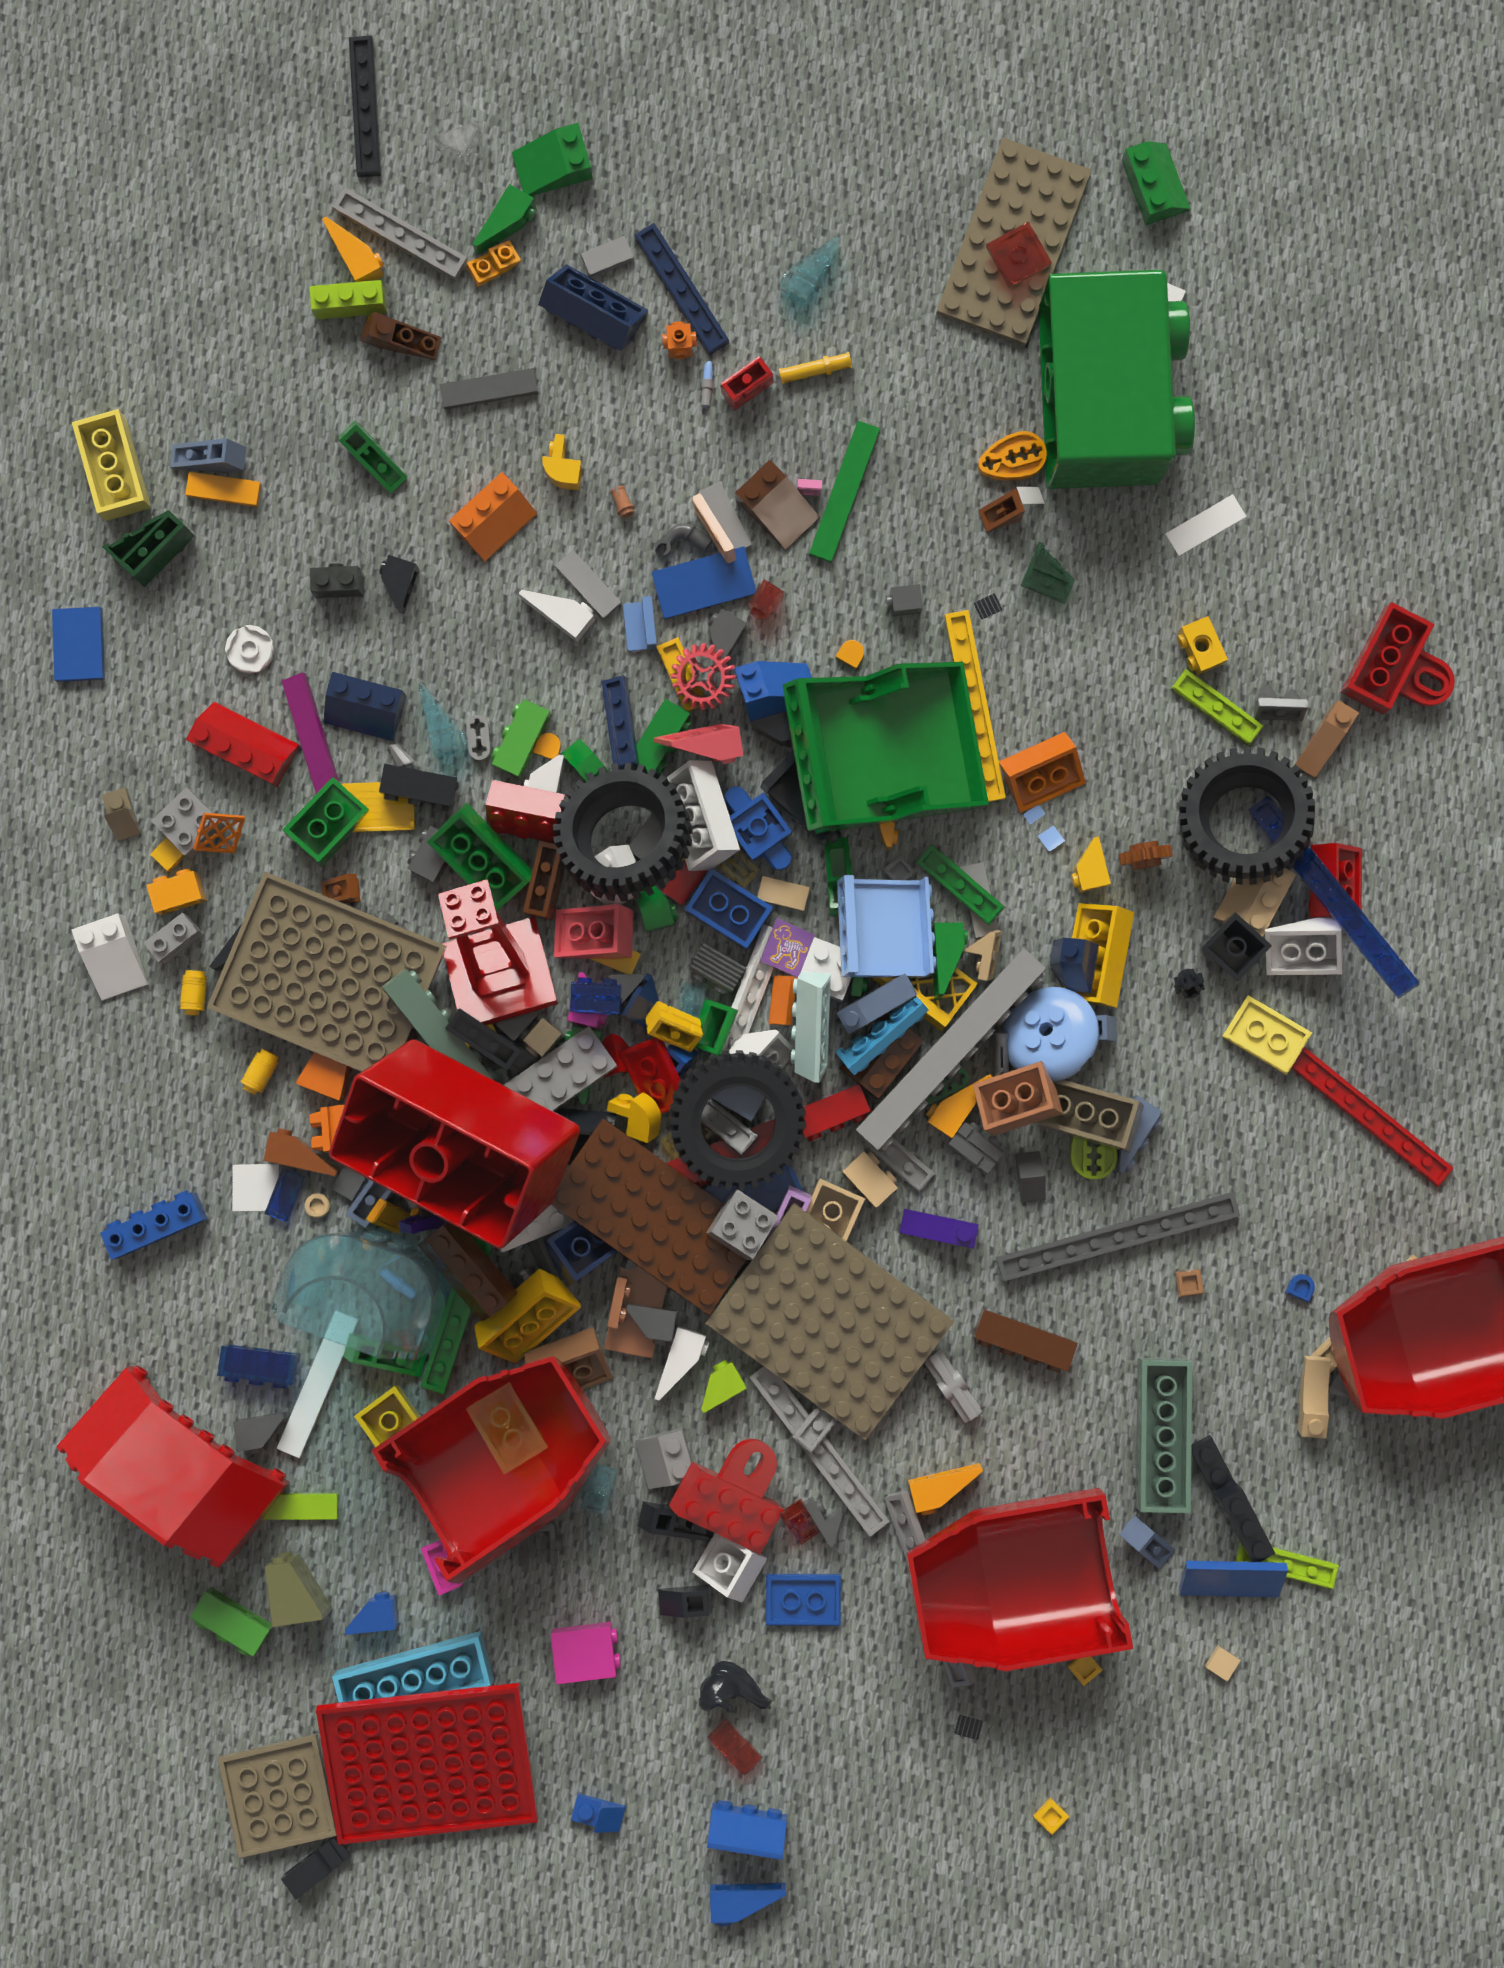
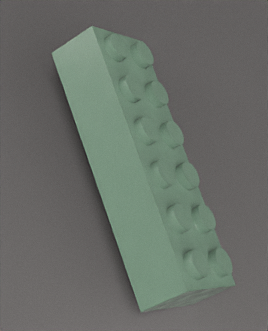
[1136,1358,1192,1513]

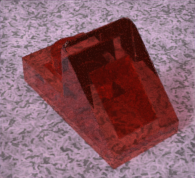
[779,1499,820,1545]

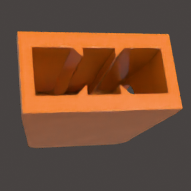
[296,1052,351,1101]

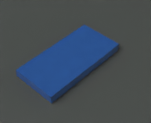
[651,546,757,619]
[703,1165,803,1211]
[1179,1561,1288,1597]

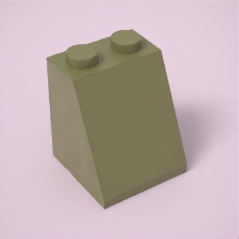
[265,1551,332,1627]

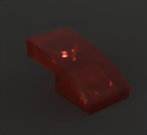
[707,1719,763,1775]

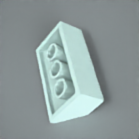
[791,971,831,1083]

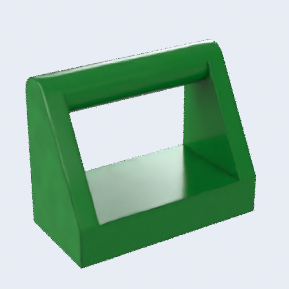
[695,999,738,1056]

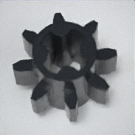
[1173,969,1205,999]

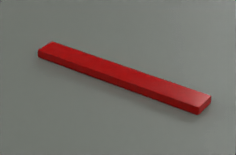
[1291,1047,1454,1187]

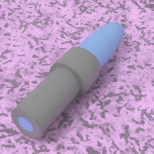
[701,361,713,408]

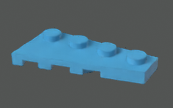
[835,996,929,1075]

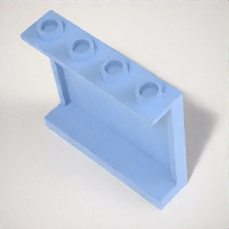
[837,875,936,978]

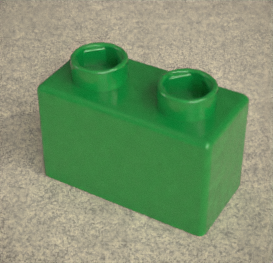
[1038,270,1195,489]

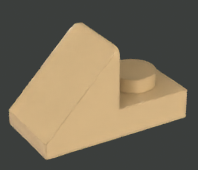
[964,930,1002,981]

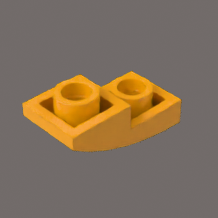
[466,240,521,287]
[878,822,899,850]

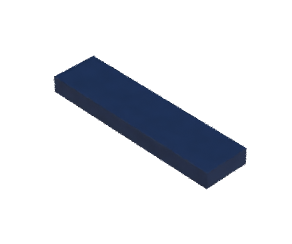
[601,675,639,770]

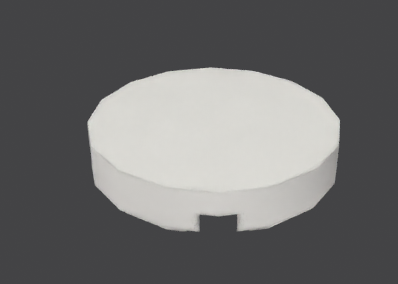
[225,625,275,674]

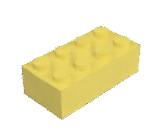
[72,409,151,521]

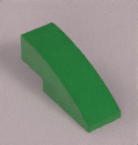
[824,837,852,917]

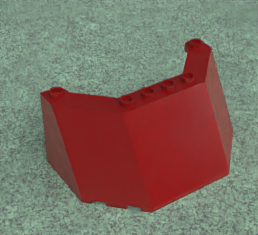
[57,1365,290,1568]

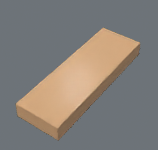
[692,493,736,564]

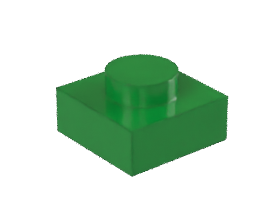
[850,977,868,998]

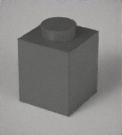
[886,584,923,617]

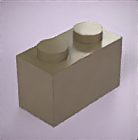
[523,1018,565,1058]

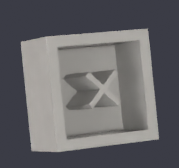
[151,787,226,859]
[706,1189,779,1260]

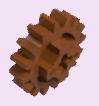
[1118,841,1173,870]

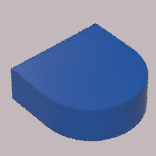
[1285,1274,1315,1303]

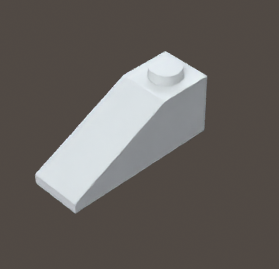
[519,590,595,643]
[655,1326,709,1400]

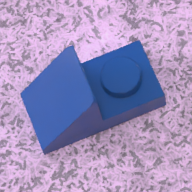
[571,1793,626,1833]

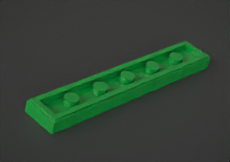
[809,421,880,563]

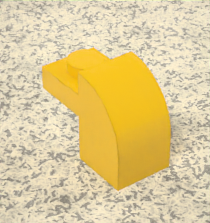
[542,434,583,491]
[607,1092,661,1143]

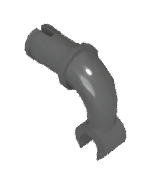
[655,523,713,557]

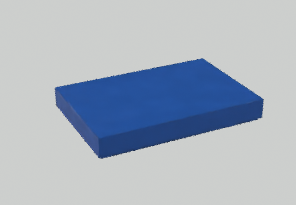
[52,607,105,682]
[766,1574,841,1626]

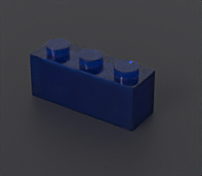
[217,1344,300,1389]

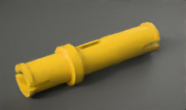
[779,352,852,384]

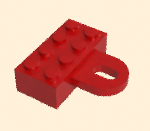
[1340,602,1455,715]
[669,1439,784,1554]

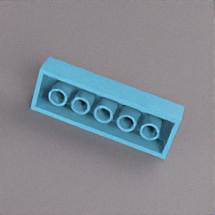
[332,1631,494,1703]

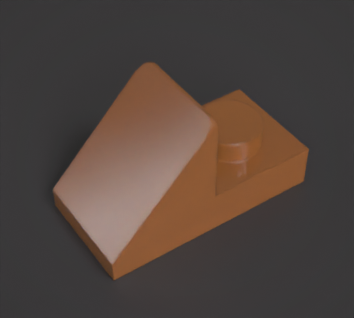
[321,874,361,904]

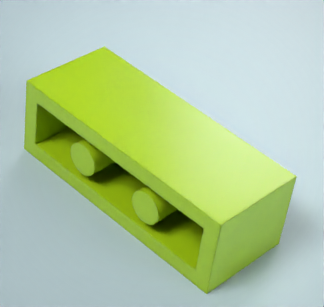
[309,280,387,320]

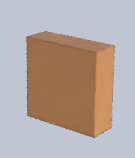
[1175,1269,1204,1297]

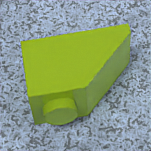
[701,1359,747,1413]

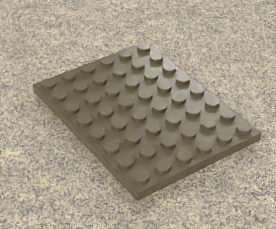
[207,871,447,1071]
[705,1203,954,1440]

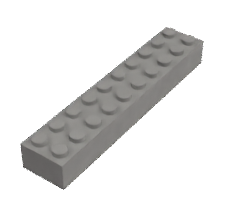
[855,949,1046,1152]

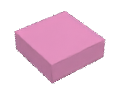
[797,479,822,496]

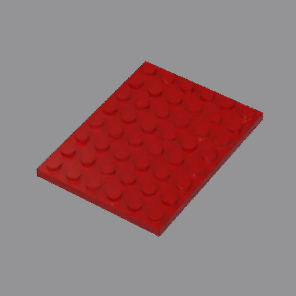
[316,1683,538,1845]

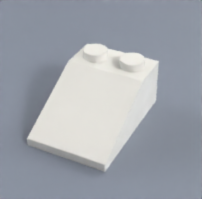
[72,913,149,1001]
[1265,917,1343,975]

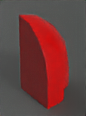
[602,1034,629,1078]

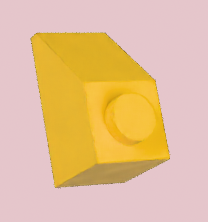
[1071,837,1111,893]

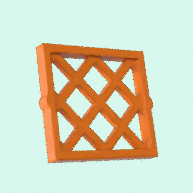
[193,813,245,853]

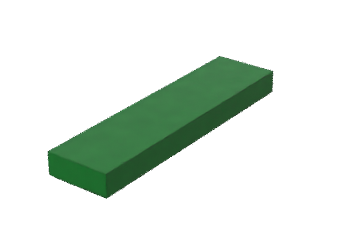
[916,844,1006,926]

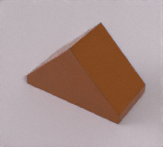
[979,489,1025,532]

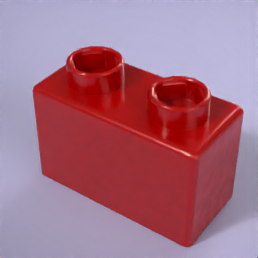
[329,1039,580,1249]

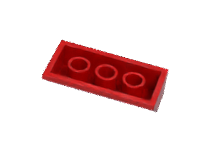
[186,702,300,788]

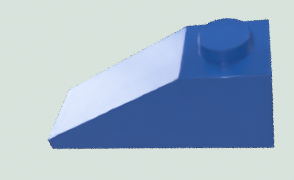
[710,1883,786,1926]

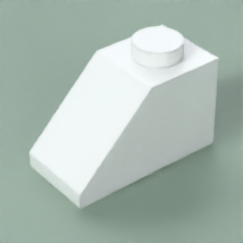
[524,755,566,793]

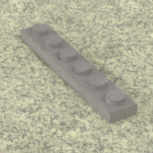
[332,187,468,281]

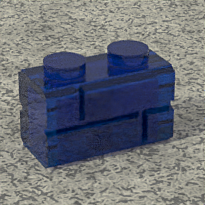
[570,977,623,1015]

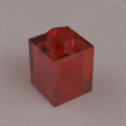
[748,579,784,621]

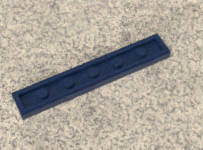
[634,223,730,355]

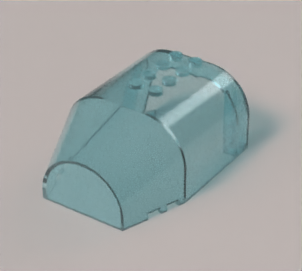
[270,1229,451,1360]

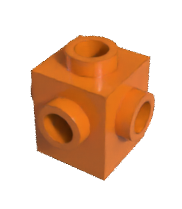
[662,321,697,359]

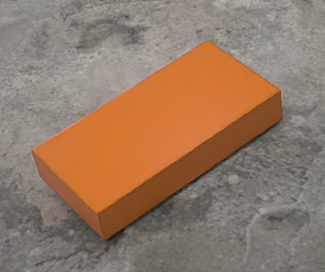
[769,975,797,1026]

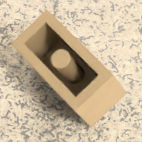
[842,1151,898,1208]

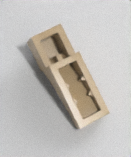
[1297,1356,1331,1439]

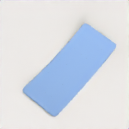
[1024,805,1065,851]

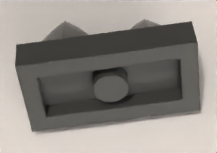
[1254,684,1308,721]

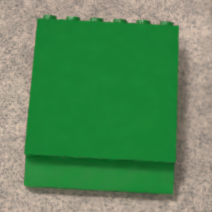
[782,662,989,834]

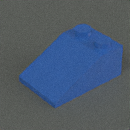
[734,661,812,722]

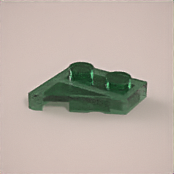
[1020,542,1075,604]

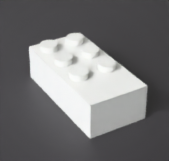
[667,760,740,871]

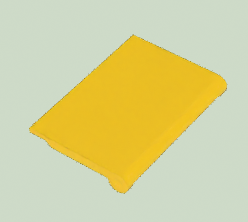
[341,782,415,832]

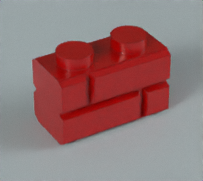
[720,356,774,411]

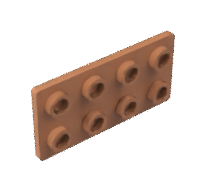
[605,1257,667,1358]

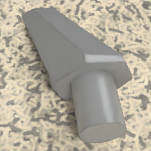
[388,744,415,769]

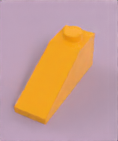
[322,217,385,282]
[926,1074,993,1138]
[908,1463,983,1515]

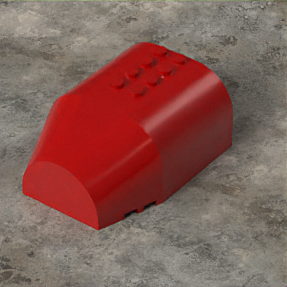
[1329,1236,1504,1419]
[371,1356,610,1584]
[906,1488,1133,1671]

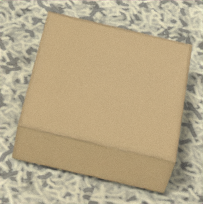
[1205,1645,1241,1682]

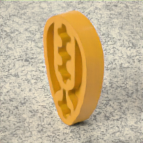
[978,431,1047,481]

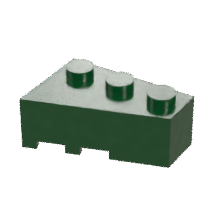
[102,510,195,587]

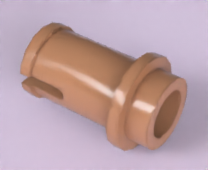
[610,486,635,519]

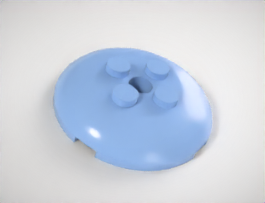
[1002,987,1099,1082]

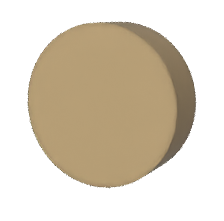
[305,1193,331,1218]

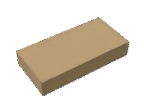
[758,876,810,912]

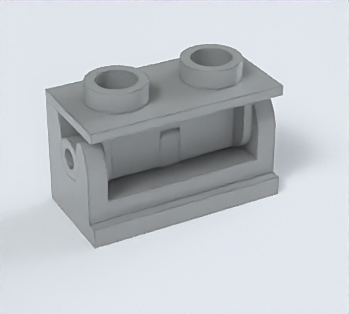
[144,913,204,964]

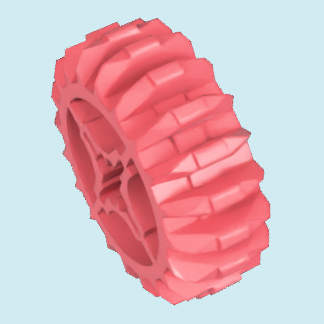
[670,643,736,710]

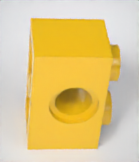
[1177,616,1228,676]

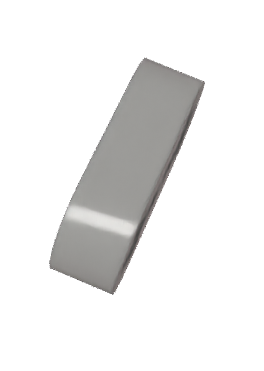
[466,715,491,762]

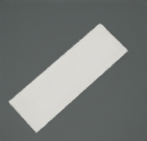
[1165,494,1246,556]

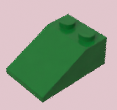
[512,123,593,196]
[282,777,369,868]

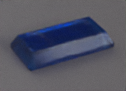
[264,1168,305,1222]

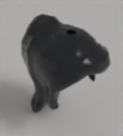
[699,1661,772,1713]

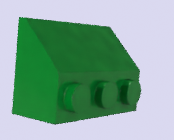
[1121,141,1191,226]

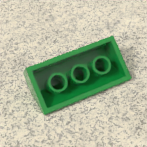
[427,802,533,911]

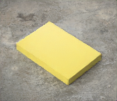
[1222,995,1312,1075]

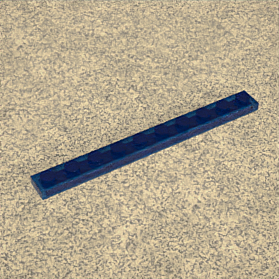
[1248,796,1419,999]

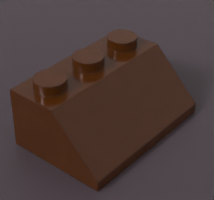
[839,1013,924,1099]

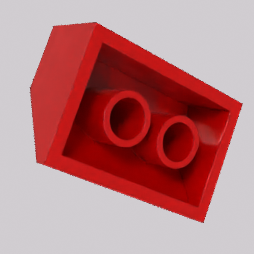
[1308,843,1362,921]

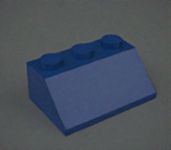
[707,1800,787,1860]

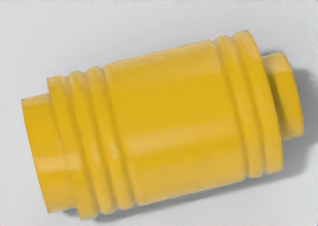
[180,970,207,1016]
[240,1048,279,1095]

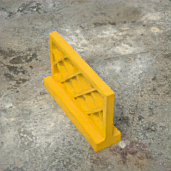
[870,967,978,1031]

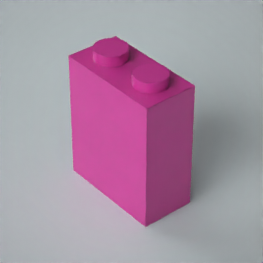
[551,1622,621,1684]

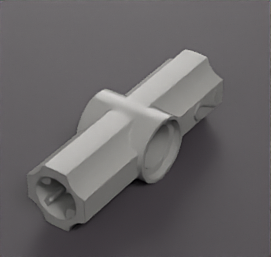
[924,1349,982,1423]

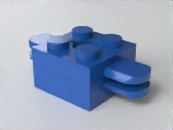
[725,786,792,871]

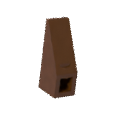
[360,312,441,360]

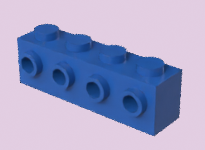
[100,1190,208,1260]

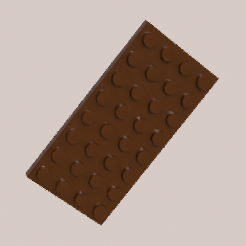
[551,1119,746,1315]

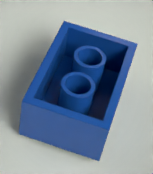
[685,868,773,951]

